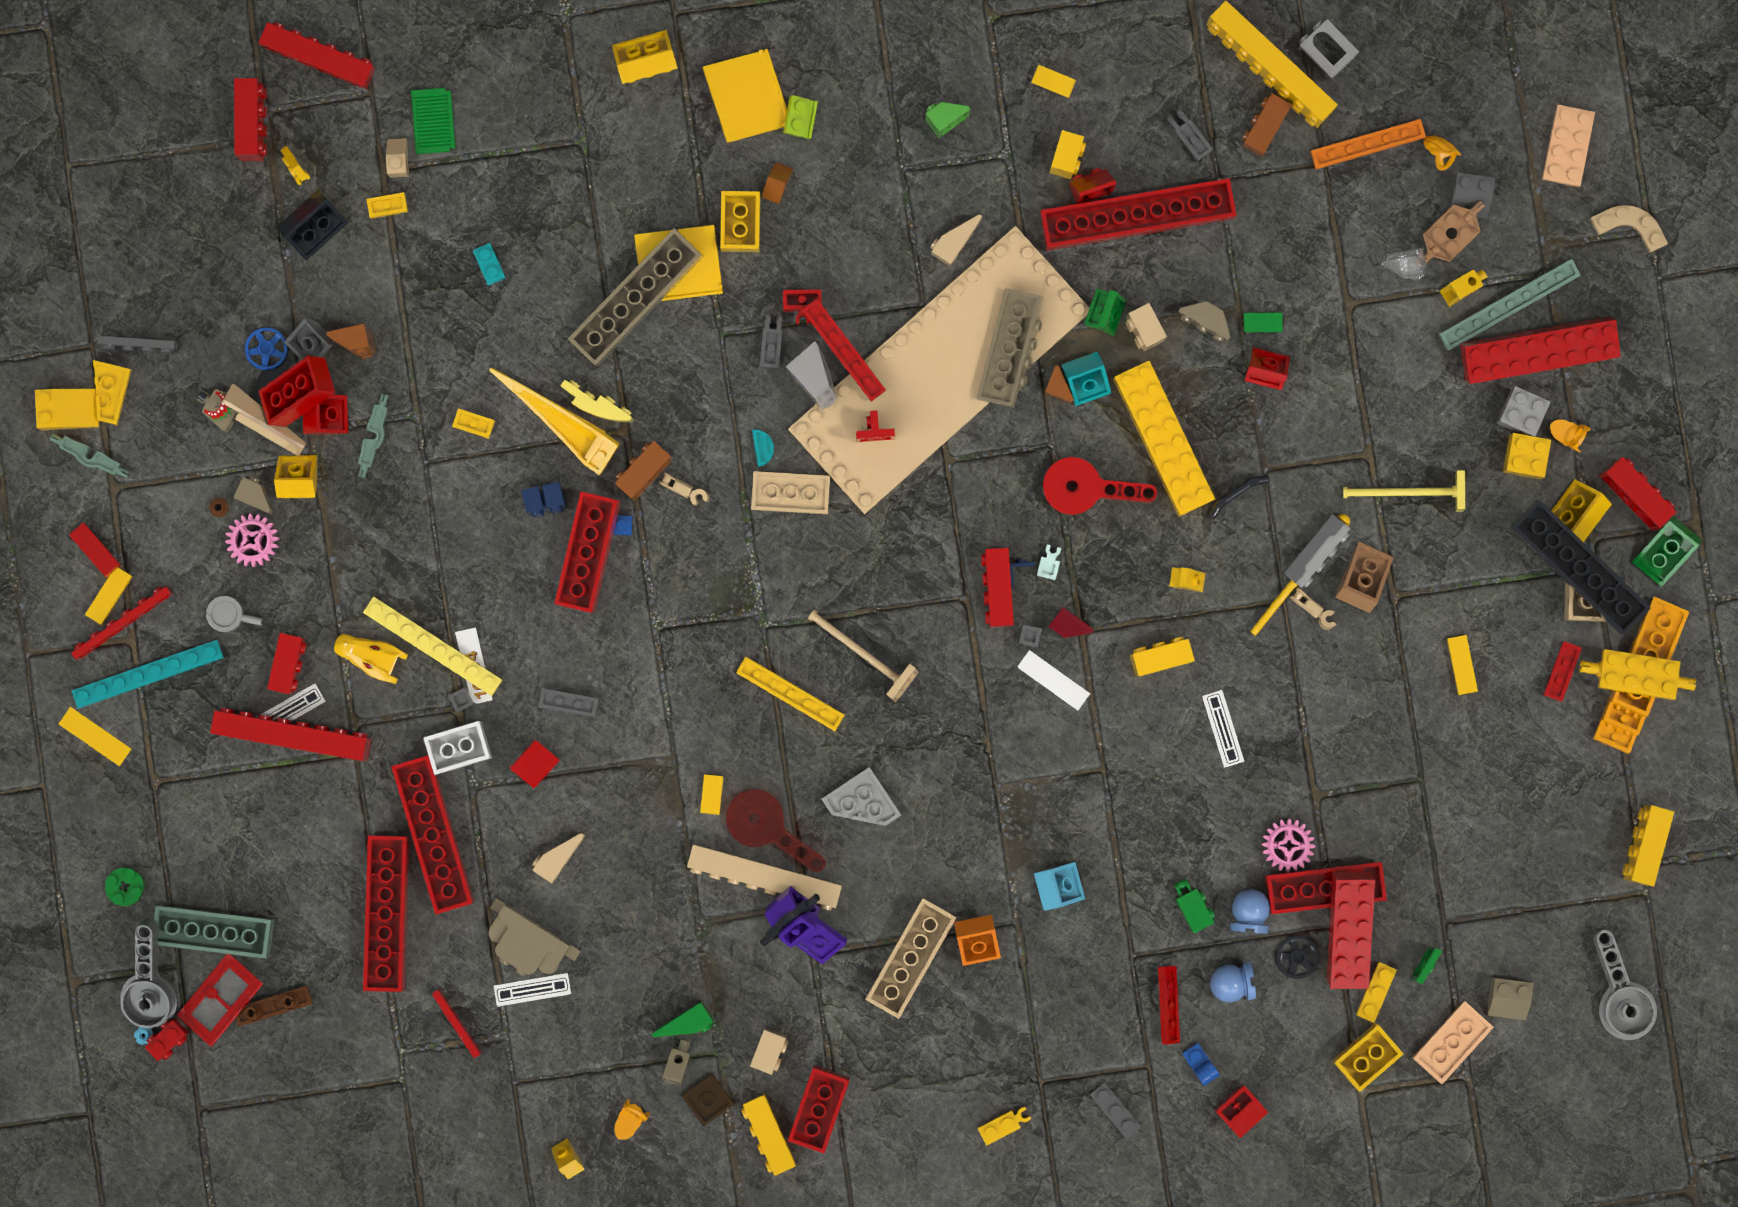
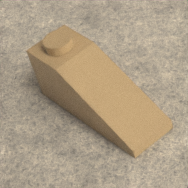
[930,215,982,267]
[532,833,585,883]

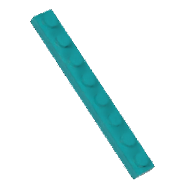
[71,640,224,709]

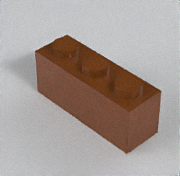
[1242,93,1292,157]

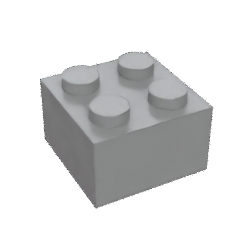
[1496,386,1550,437]

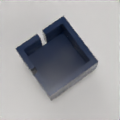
[522,482,567,518]

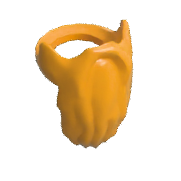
[1424,135,1461,171]
[1550,420,1591,452]
[614,1099,650,1140]

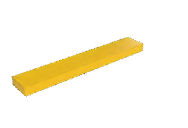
[736,657,845,731]

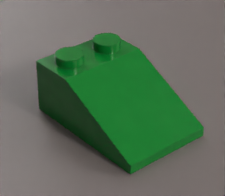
[1632,516,1702,587]
[652,1000,715,1037]

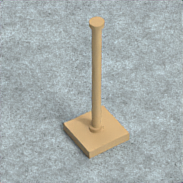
[808,610,919,702]

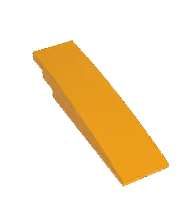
[1593,596,1689,754]

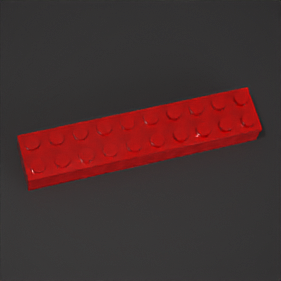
[1040,178,1236,251]

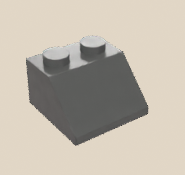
[1449,173,1495,219]

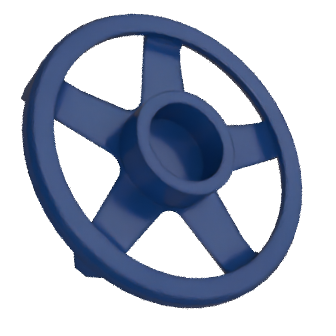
[245,327,288,370]

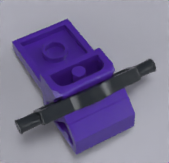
[760,886,847,964]

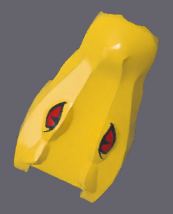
[334,634,408,684]

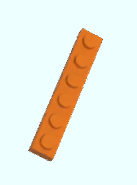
[1310,119,1426,170]

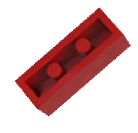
[267,633,307,695]

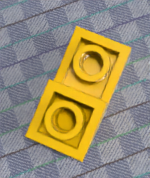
[1031,65,1076,98]

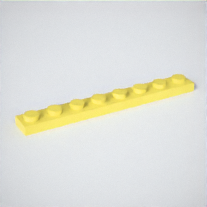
[363,597,502,696]

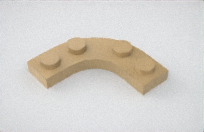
[1590,205,1668,253]

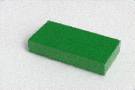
[1243,313,1283,333]

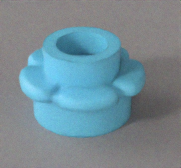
[134,1027,153,1045]

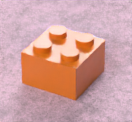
[954,915,1001,966]

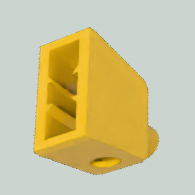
[1440,270,1487,307]

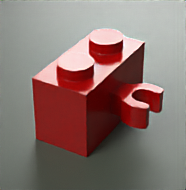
[783,289,822,324]

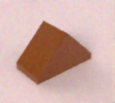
[762,162,794,204]
[1044,365,1074,404]

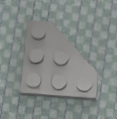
[822,767,901,826]

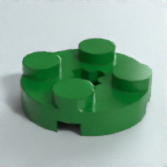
[105,867,145,906]

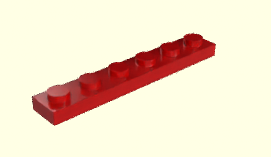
[802,298,886,402]
[71,586,174,660]

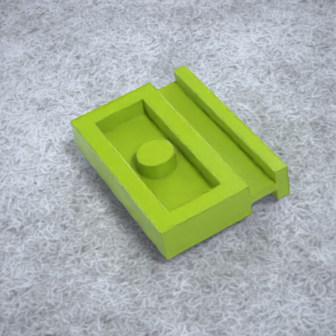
[783,95,818,139]

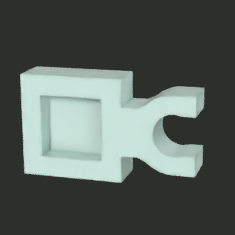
[1037,544,1061,580]

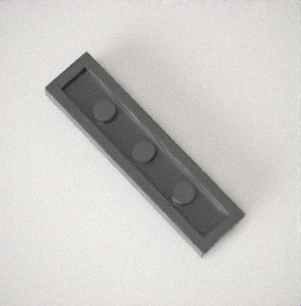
[98,336,178,354]

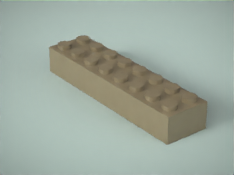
[568,228,704,366]

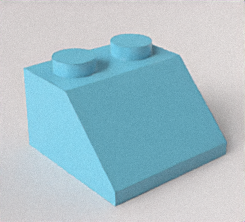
[1034,862,1085,911]

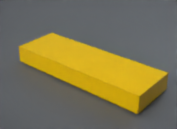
[85,567,133,625]
[1447,635,1478,695]

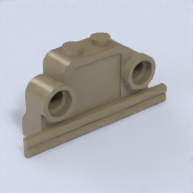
[489,898,581,976]

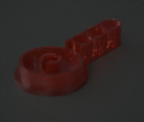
[726,789,826,872]

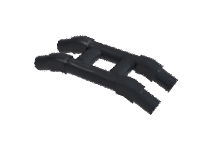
[1208,475,1269,519]

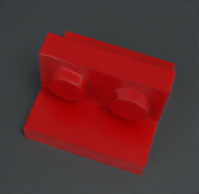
[1245,347,1290,390]
[856,410,895,442]

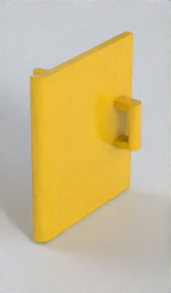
[702,49,787,143]
[634,225,723,301]

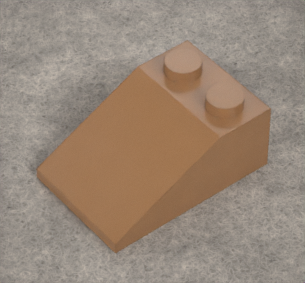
[1335,542,1394,613]

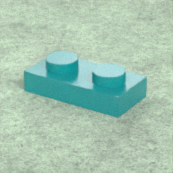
[472,243,506,286]

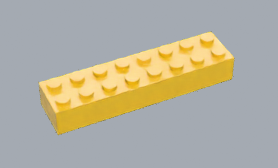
[1207,0,1338,128]
[1113,361,1215,517]

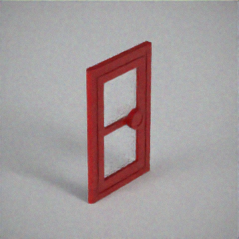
[177,954,263,1047]

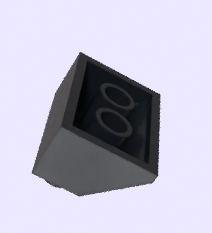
[276,190,349,261]

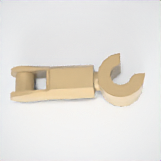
[659,472,710,506]
[1290,588,1336,630]

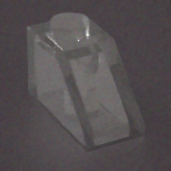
[1382,248,1428,280]

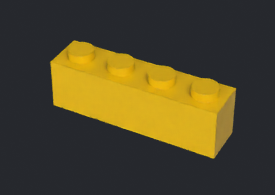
[741,1094,796,1176]

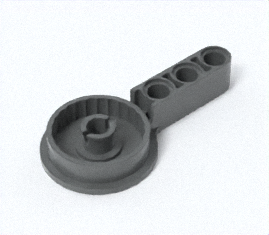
[120,918,178,1028]

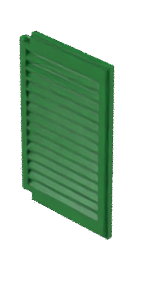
[411,88,455,155]

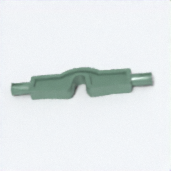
[358,394,389,478]
[50,433,130,479]

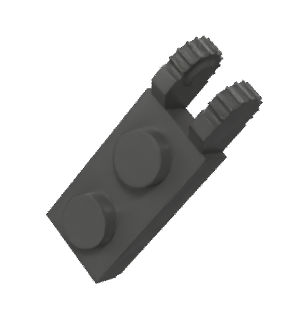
[1167,109,1213,162]
[760,314,782,369]

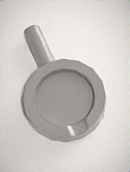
[206,596,263,632]

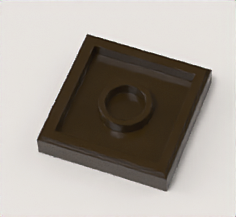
[681,1073,735,1127]

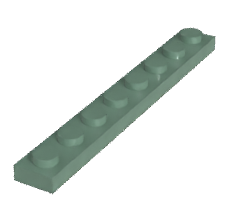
[1438,259,1581,351]

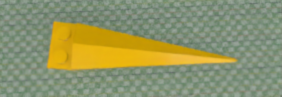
[489,367,620,475]

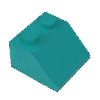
[1062,352,1111,406]

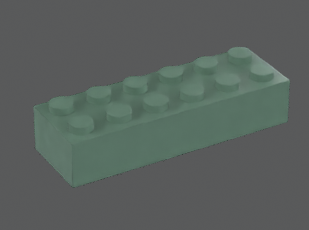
[154,905,275,958]

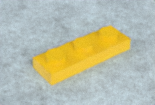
[1355,962,1397,1023]

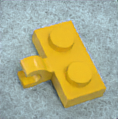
[281,146,310,185]

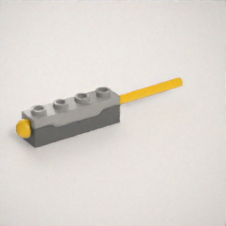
[1250,514,1350,636]

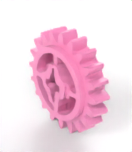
[225,514,280,567]
[1261,819,1315,872]

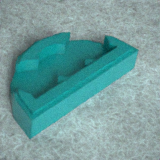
[752,429,774,468]

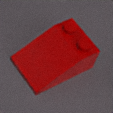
[1069,168,1117,204]

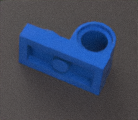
[1182,1043,1220,1086]

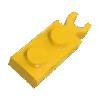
[978,1107,1031,1146]

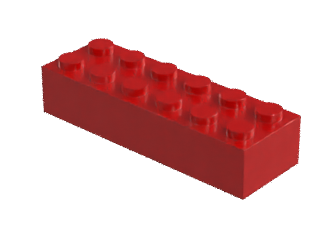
[554,492,621,613]
[1264,861,1387,914]
[1327,872,1375,989]

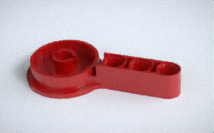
[1043,457,1157,515]

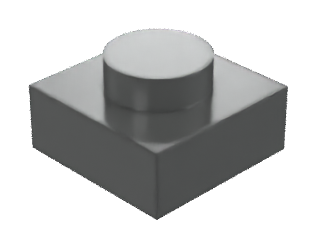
[1019,625,1042,648]
[448,687,475,713]

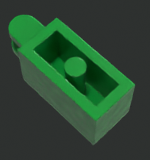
[1174,878,1215,934]

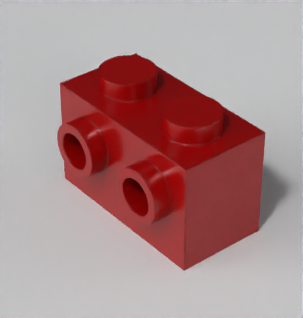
[144,1019,190,1061]

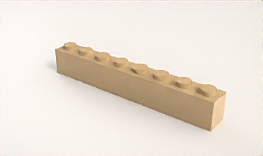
[687,844,842,911]

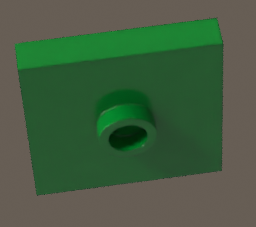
[1410,946,1442,984]

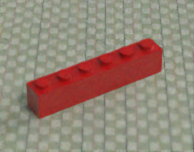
[259,22,375,90]

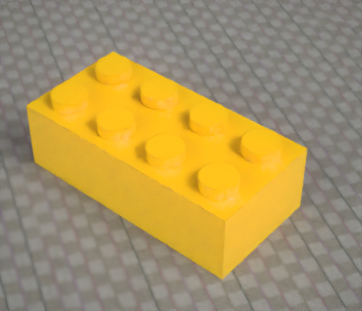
[1622,805,1674,886]

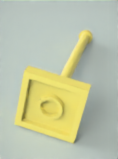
[1343,471,1465,512]

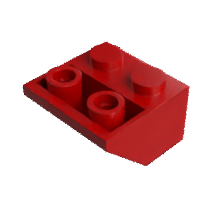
[1214,1084,1268,1138]

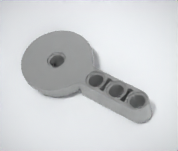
[1593,929,1657,1040]

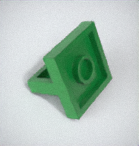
[1084,289,1127,337]

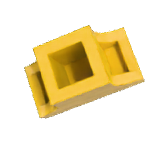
[1169,567,1205,592]
[551,1138,584,1179]

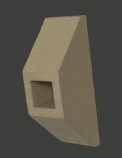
[1177,301,1230,343]

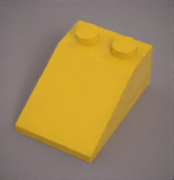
[35,389,99,431]

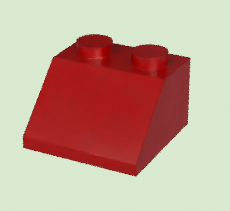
[303,395,348,435]

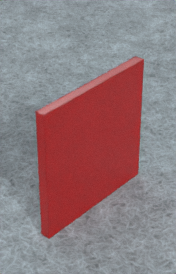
[509,739,560,788]

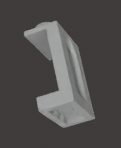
[1298,19,1359,81]

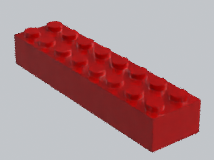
[1460,316,1621,384]
[210,708,372,761]
[391,755,475,915]
[363,835,409,992]

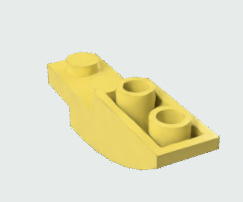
[561,380,633,422]

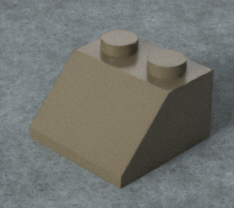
[1487,977,1534,1020]

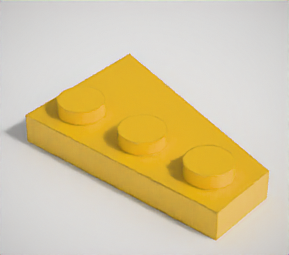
[93,360,132,425]

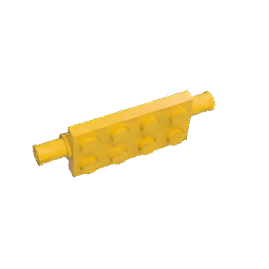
[1579,649,1696,700]

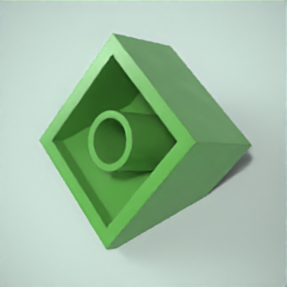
[925,102,970,138]

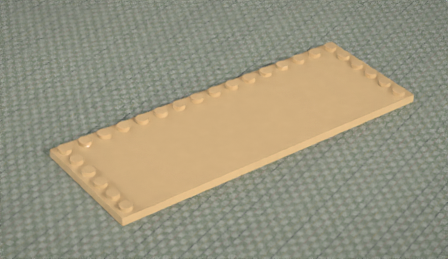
[788,226,1089,515]

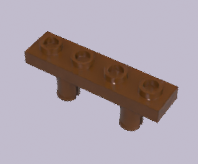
[236,985,313,1027]

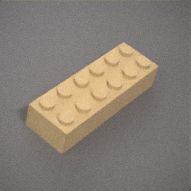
[865,898,956,1019]

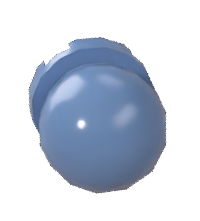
[1230,889,1270,934]
[1210,962,1256,1003]

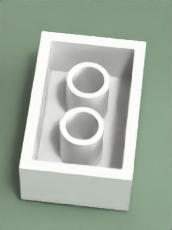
[424,721,492,775]

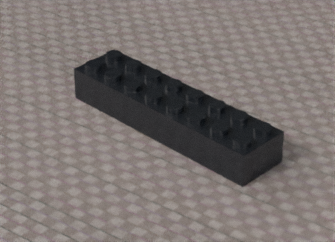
[1510,499,1651,636]

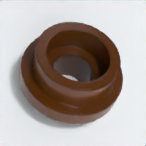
[209,498,229,517]

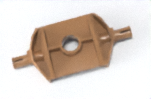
[1419,200,1485,266]

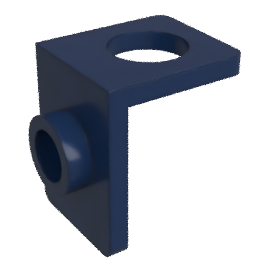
[1010,559,1036,587]

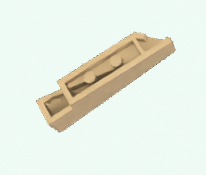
[222,384,306,456]

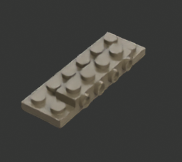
[976,288,1043,408]

